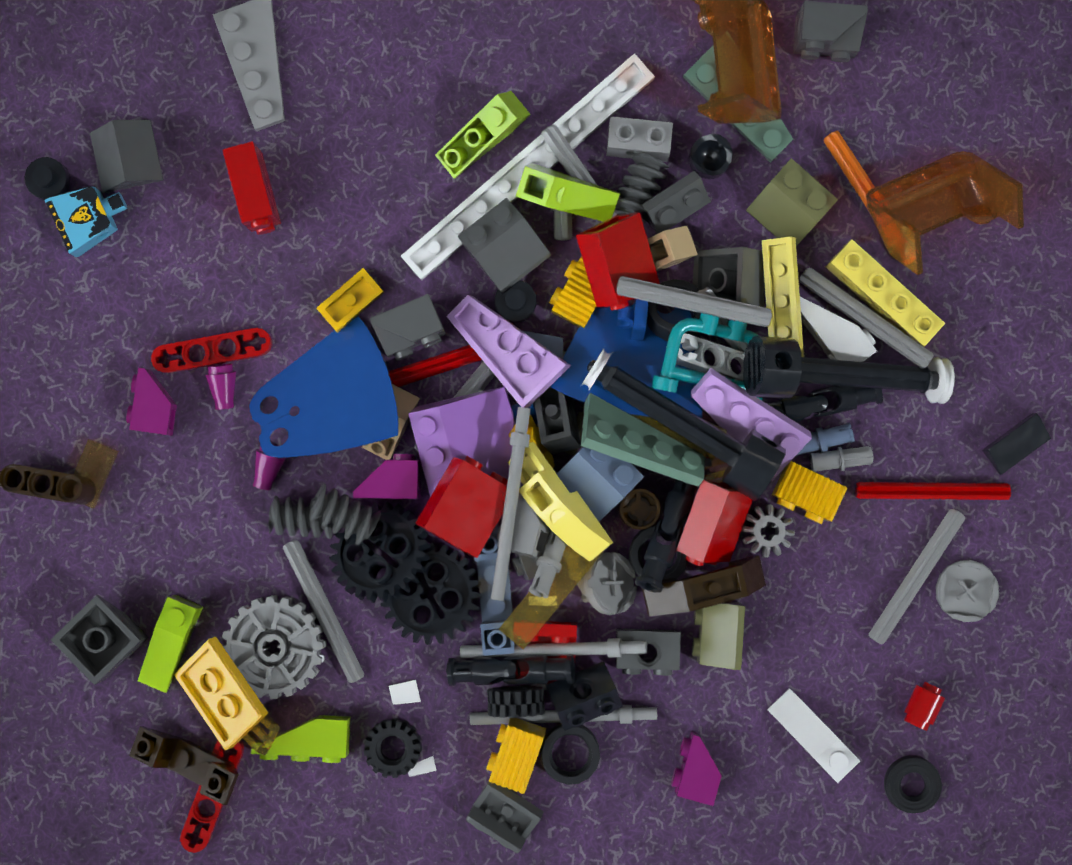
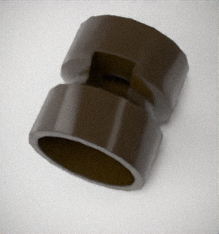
[618,489,661,530]

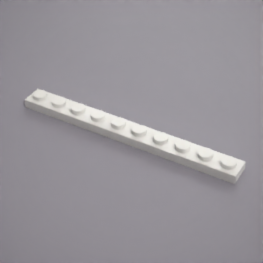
[401,53,655,281]

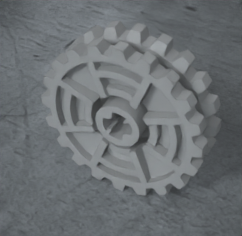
[222,595,327,699]

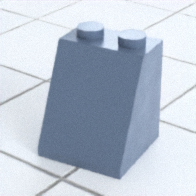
[557,447,644,521]

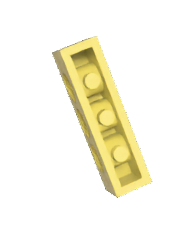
[825,239,945,347]

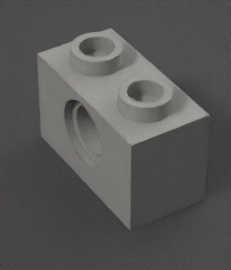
[606,117,673,162]

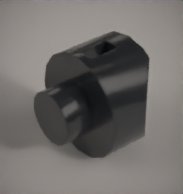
[689,134,732,179]
[24,157,70,201]
[495,280,536,323]

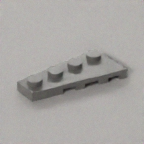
[213,0,285,132]

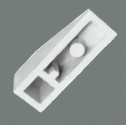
[800,297,877,362]
[767,688,860,783]

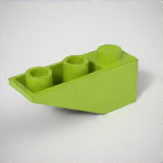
[435,91,531,179]
[516,163,620,222]
[251,715,351,763]

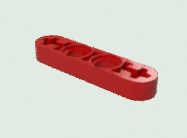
[151,328,272,373]
[180,740,244,853]

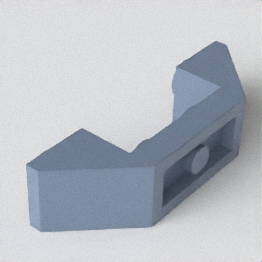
[474,527,515,656]

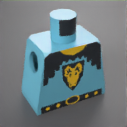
[45,187,127,257]

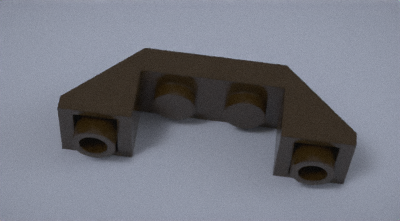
[642,555,766,617]
[129,726,239,805]

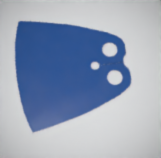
[551,303,703,418]
[249,316,398,458]

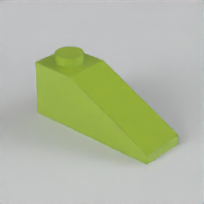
[138,595,203,693]

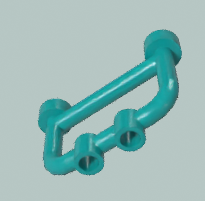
[651,313,763,400]

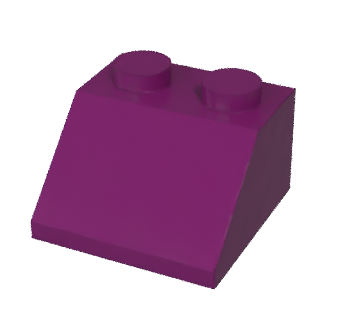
[353,454,422,499]

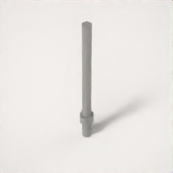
[491,407,531,601]
[460,638,647,658]
[470,705,657,725]

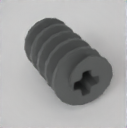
[614,153,669,224]
[310,483,381,545]
[268,496,334,539]

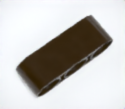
[0,464,96,505]

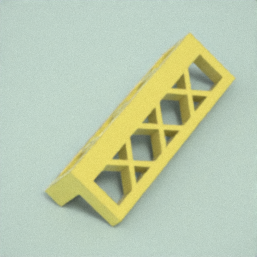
[762,236,804,357]

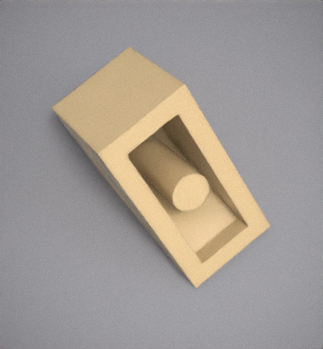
[647,226,698,272]

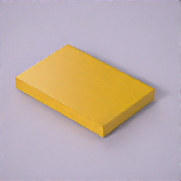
[174,637,268,751]

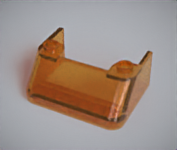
[692,0,782,124]
[866,151,1024,275]

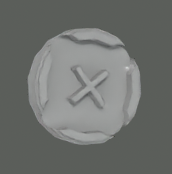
[583,552,637,615]
[936,560,999,622]

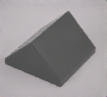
[90,120,163,193]

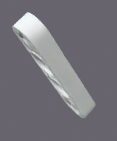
[666,334,745,381]

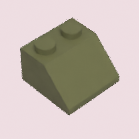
[746,158,838,246]
[692,601,745,670]

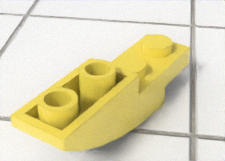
[507,442,613,561]

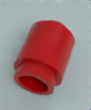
[904,682,945,731]

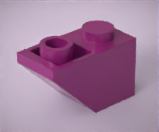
[126,368,177,436]
[671,731,722,806]

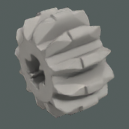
[741,504,795,558]

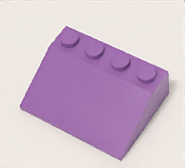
[408,387,523,519]

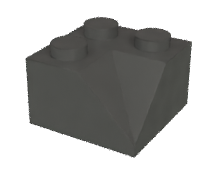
[793,1,868,62]
[369,294,446,361]
[51,595,149,685]

